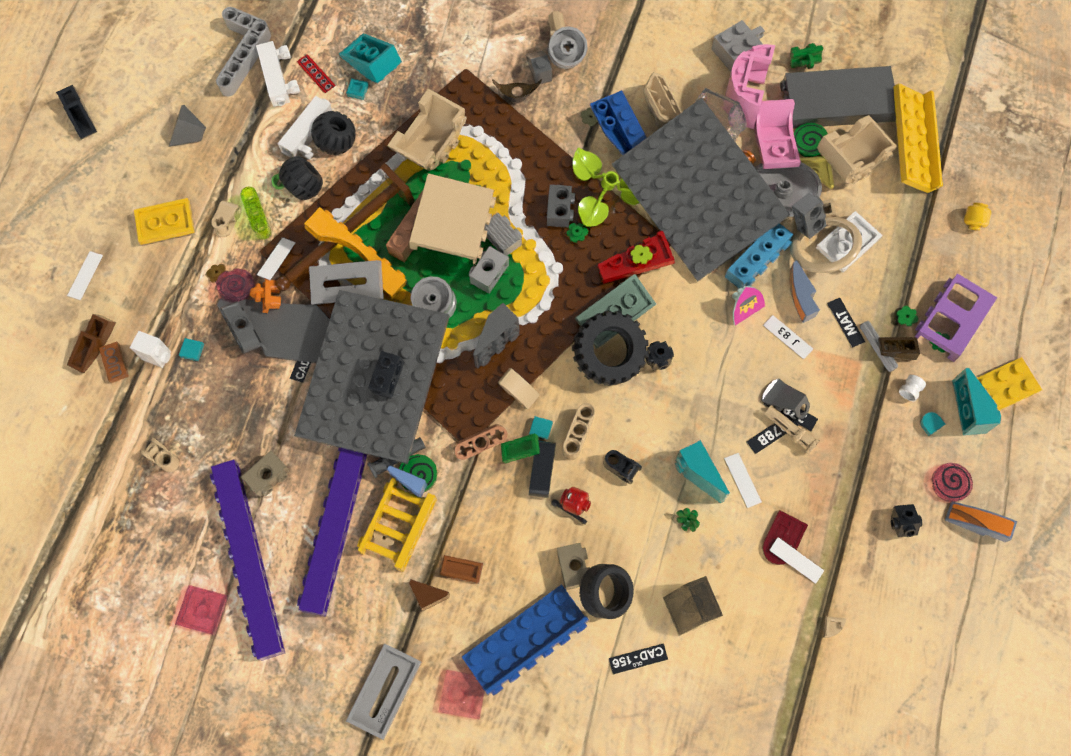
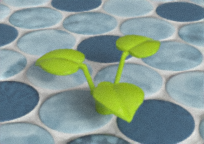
[572,148,639,227]

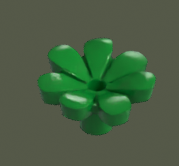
[676,508,700,532]

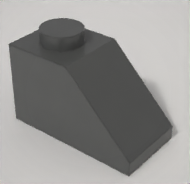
[526,51,552,84]

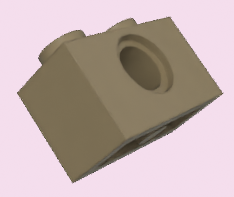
[241,451,290,498]
[557,542,590,590]

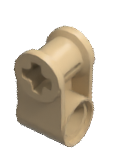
[211,200,242,238]
[140,438,179,472]

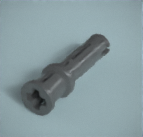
[367,437,426,479]

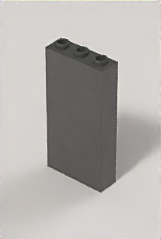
[780,66,896,129]

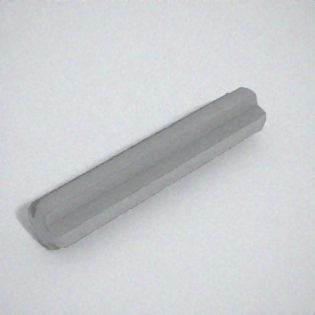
[860,321,898,372]

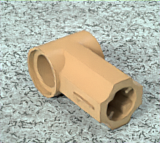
[548,11,565,38]

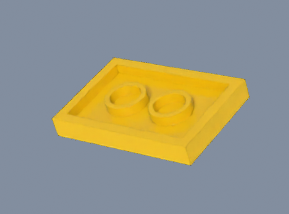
[134,198,195,245]
[977,357,1042,411]

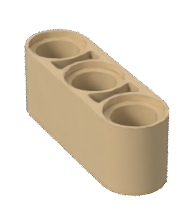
[563,403,595,460]

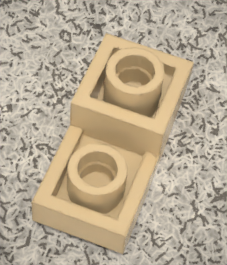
[498,368,540,409]

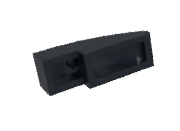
[56,85,97,140]

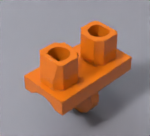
[250,278,281,313]

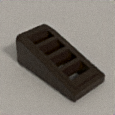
[878,337,920,360]

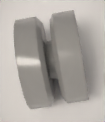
[547,26,588,69]
[411,276,457,318]

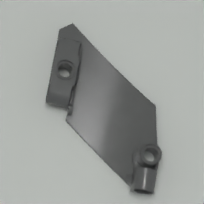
[217,295,330,363]

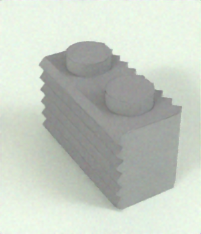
[485,213,522,256]

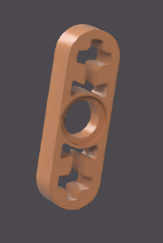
[453,424,508,460]

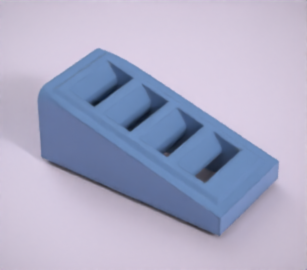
[387,466,427,498]

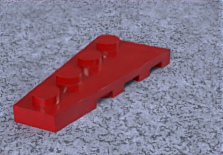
[598,231,675,284]

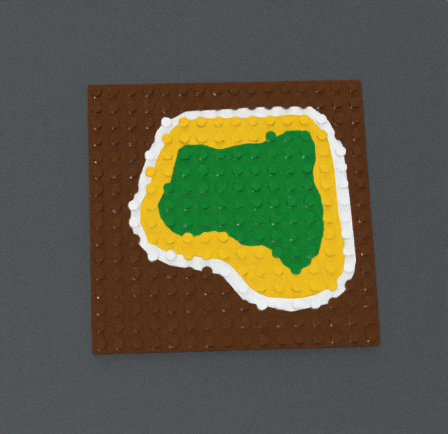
[260,69,671,445]

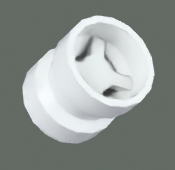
[899,375,926,402]

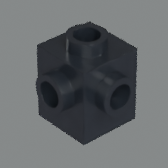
[645,341,674,371]
[890,504,923,537]

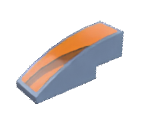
[790,261,820,323]
[945,502,1017,543]

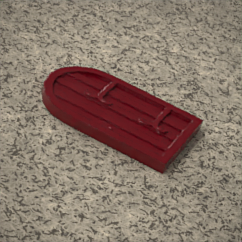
[762,510,808,565]

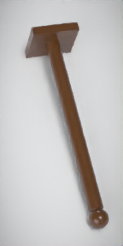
[275,163,415,291]

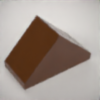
[409,579,450,611]

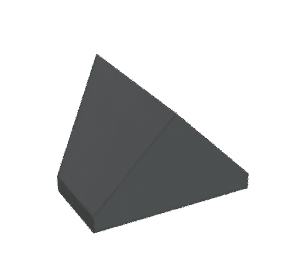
[169,105,206,147]

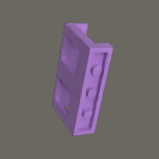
[915,273,997,362]

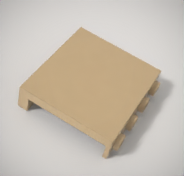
[410,174,496,265]

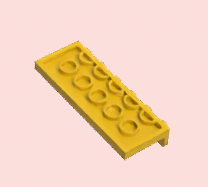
[893,83,943,193]

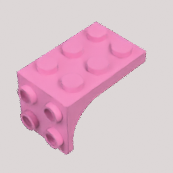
[754,99,801,169]

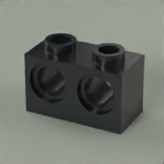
[368,351,405,399]

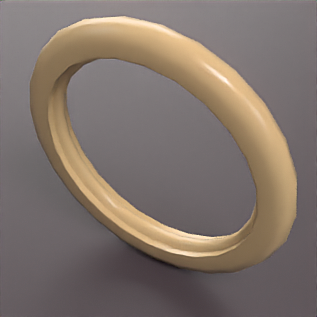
[790,217,862,273]

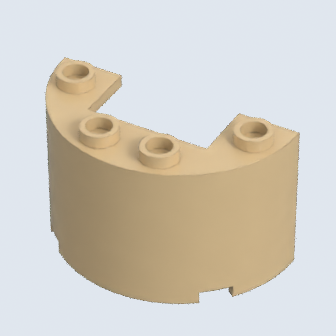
[388,89,467,170]
[817,115,897,184]

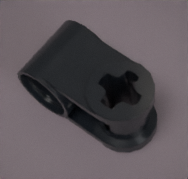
[603,450,642,484]

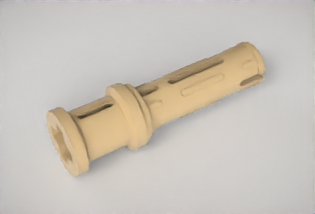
[764,405,820,454]

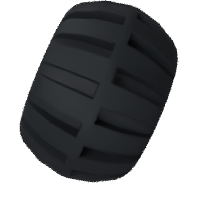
[311,111,356,155]
[279,156,323,200]

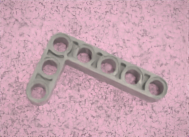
[216,7,271,97]

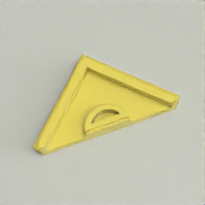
[800,156,834,189]

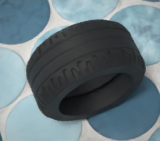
[579,564,634,619]

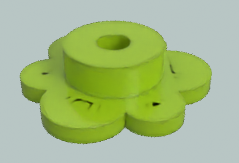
[631,245,652,264]

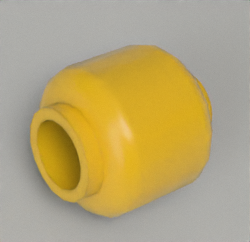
[964,202,991,231]

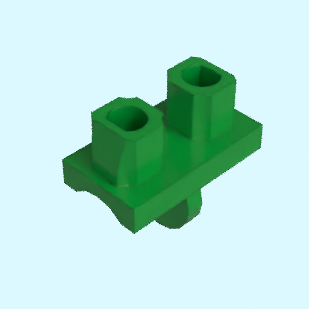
[790,43,824,69]

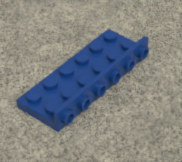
[462,584,589,696]

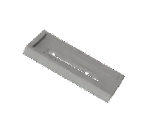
[309,260,383,305]
[346,644,422,740]

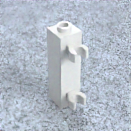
[256,41,300,107]
[278,96,332,160]

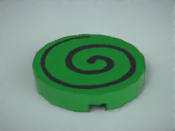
[793,123,828,157]
[399,454,438,493]

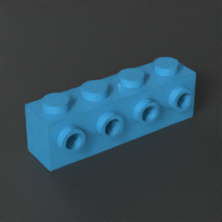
[725,223,793,289]

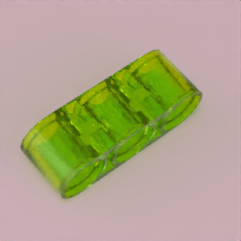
[240,186,272,240]

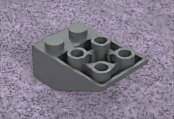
[473,303,520,369]

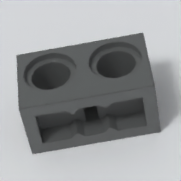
[547,185,575,227]
[792,193,827,239]

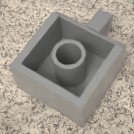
[712,20,765,72]

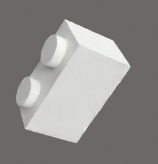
[130,331,171,368]

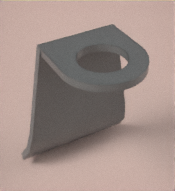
[761,378,810,419]

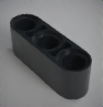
[529,440,556,498]

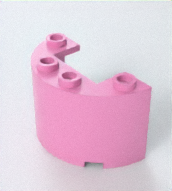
[725,44,775,129]

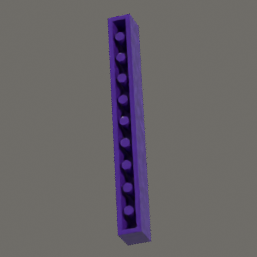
[297,447,367,617]
[210,459,286,661]

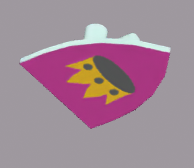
[732,286,765,326]

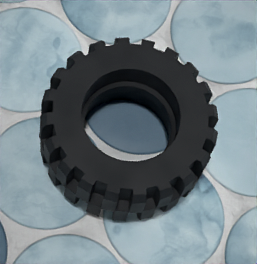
[572,310,649,386]

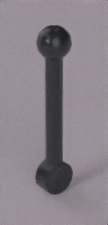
[551,499,588,525]

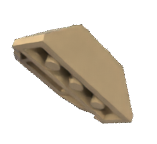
[643,72,682,129]

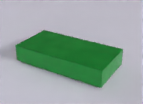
[501,433,540,463]

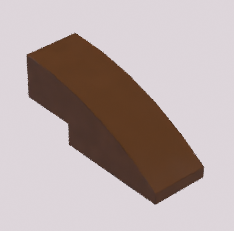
[67,314,116,373]

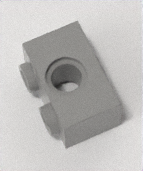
[469,246,509,294]

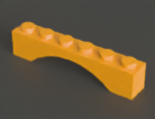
[304,207,406,301]

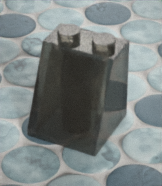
[663,576,723,636]

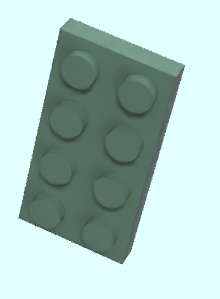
[575,274,656,349]

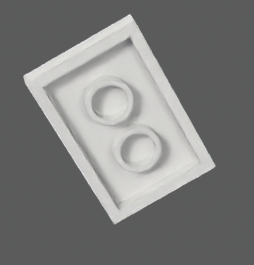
[816,211,883,272]

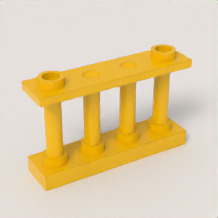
[357,478,437,572]

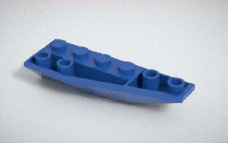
[590,90,647,155]

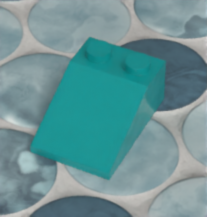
[339,33,402,83]
[952,368,1001,436]
[675,440,730,503]

